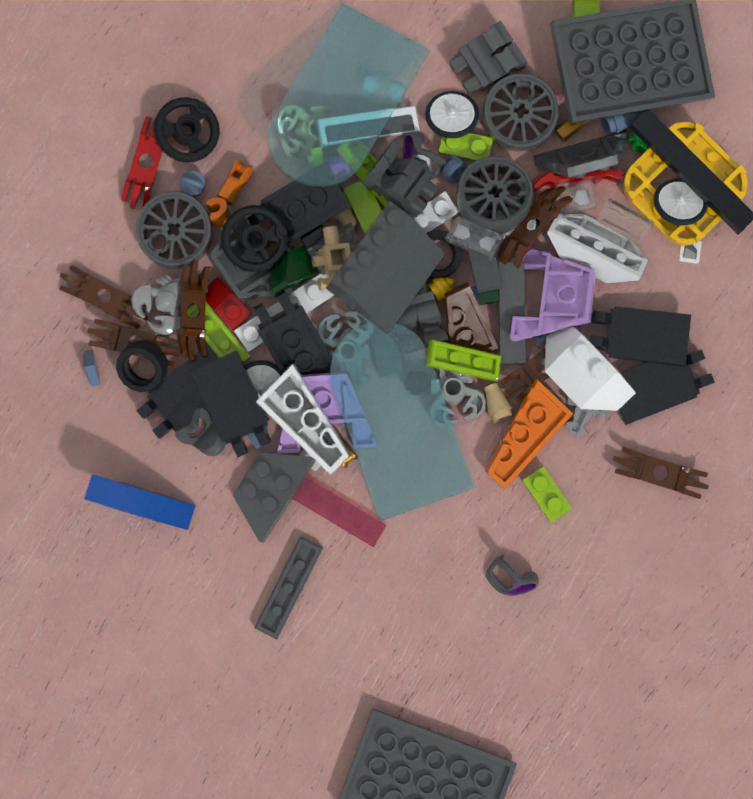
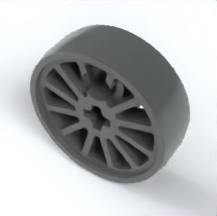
[482,74,559,152]
[456,156,533,234]
[136,191,213,269]

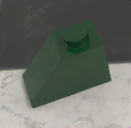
[270,245,319,295]

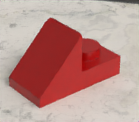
[206,277,252,331]

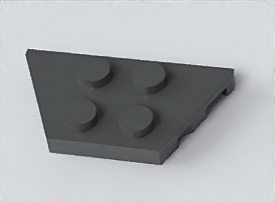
[533,130,629,178]
[208,229,293,300]
[233,452,316,543]

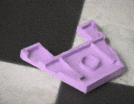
[510,248,596,341]
[277,372,377,454]

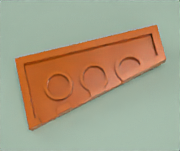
[485,379,573,489]

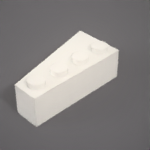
[256,363,349,475]

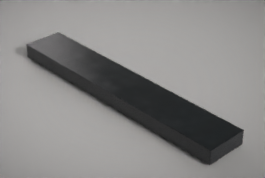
[629,109,753,235]

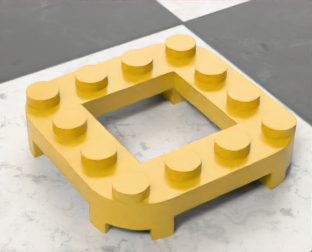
[622,122,747,247]

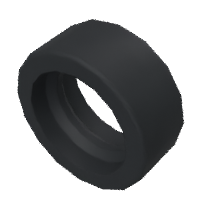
[426,230,462,279]
[116,340,168,392]

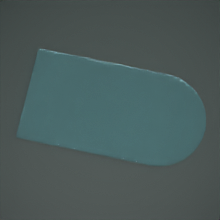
[267,3,430,187]
[330,322,475,521]

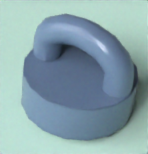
[442,155,468,184]
[180,170,206,197]

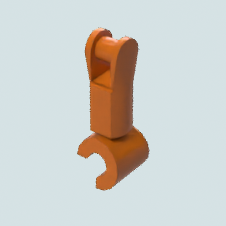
[206,160,253,228]

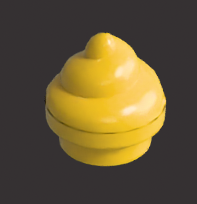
[427,277,455,302]

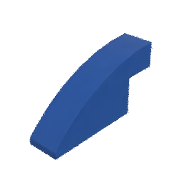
[84,474,196,530]

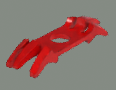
[121,116,168,209]
[531,167,626,193]

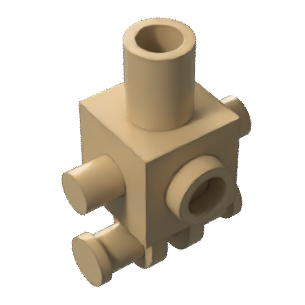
[312,226,351,291]

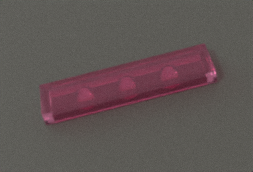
[292,477,387,547]

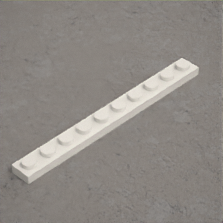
[234,191,459,353]

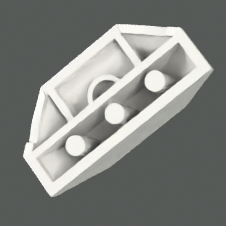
[547,213,648,283]
[545,327,636,411]

